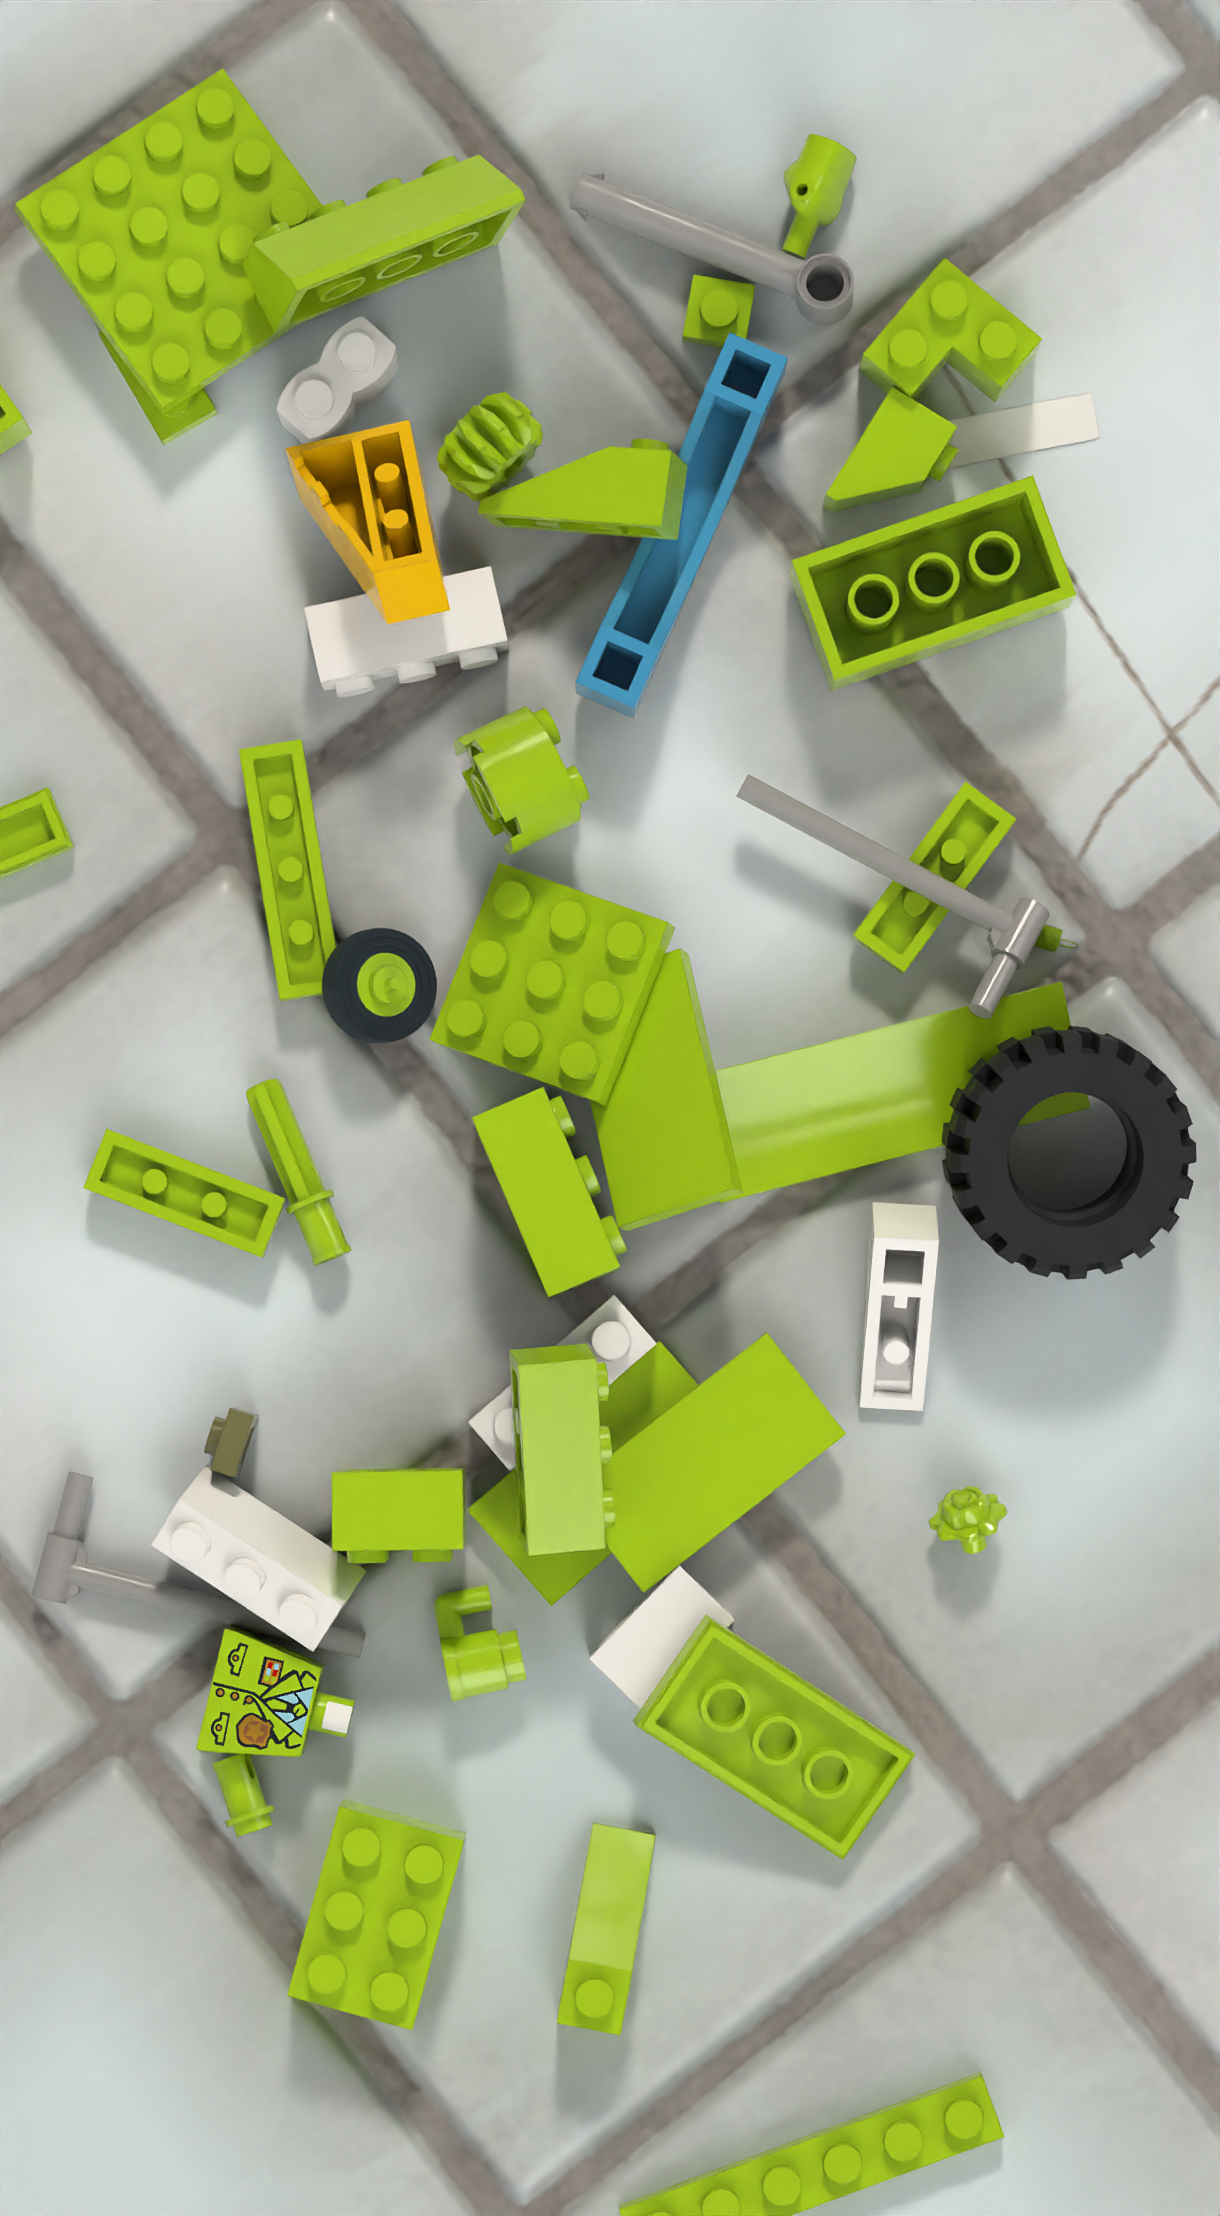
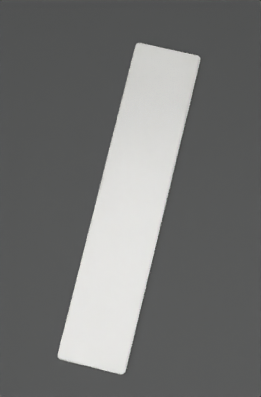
[948,393,1100,468]

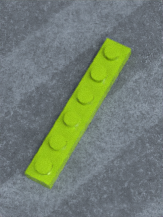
[619,2072,1005,2216]

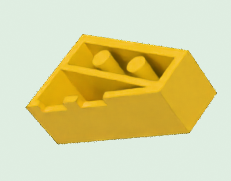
[285,420,450,625]

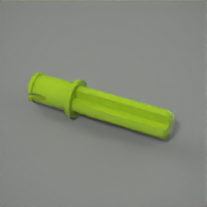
[246,1078,352,1266]

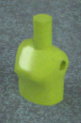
[782,134,857,259]

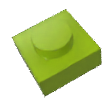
[682,274,756,348]

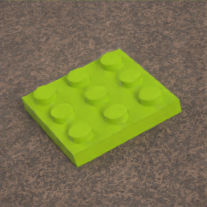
[429,863,676,1106]

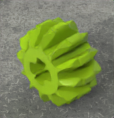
[436,391,543,502]

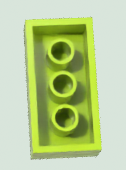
[788,475,1077,691]

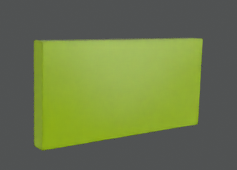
[590,948,743,1231]
[602,1332,846,1593]
[467,1341,698,1606]
[633,1614,916,1860]

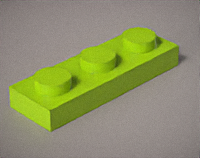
[852,781,1016,975]
[83,1128,287,1258]

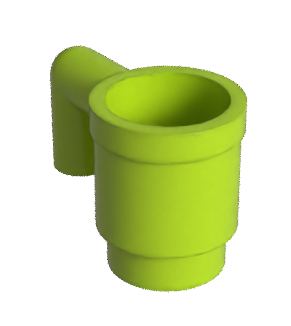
[434,1584,527,1702]

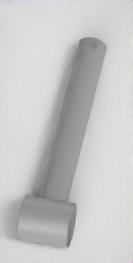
[570,173,854,326]

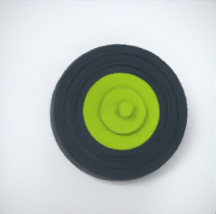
[322,928,437,1043]

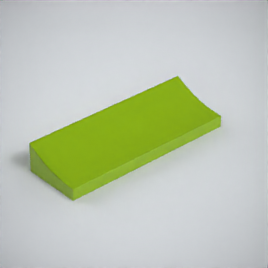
[715,981,1091,1204]

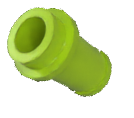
[211,1754,275,1837]

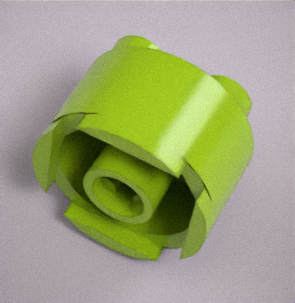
[454,706,590,855]

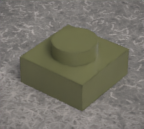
[204,1407,259,1478]

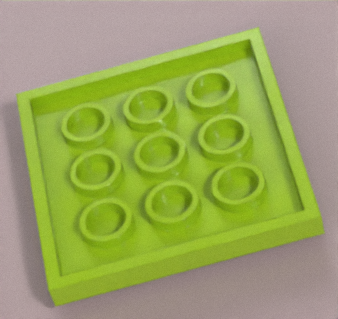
[15,68,323,415]

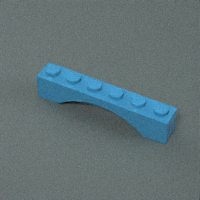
[575,332,788,719]

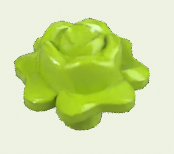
[928,1486,1007,1554]

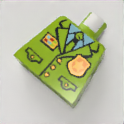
[196,1625,355,1757]

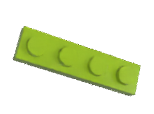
[239,739,337,1002]

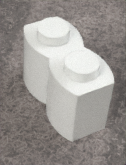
[276,316,399,444]

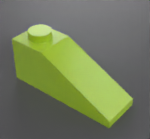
[478,438,687,540]
[556,1822,656,2035]

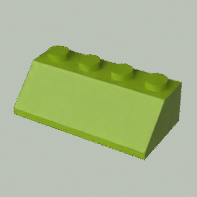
[242,154,526,333]

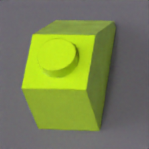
[823,387,959,512]

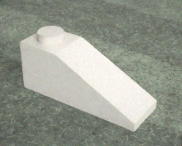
[859,1202,939,1411]

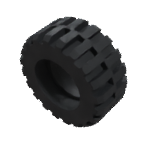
[941,1025,1197,1280]

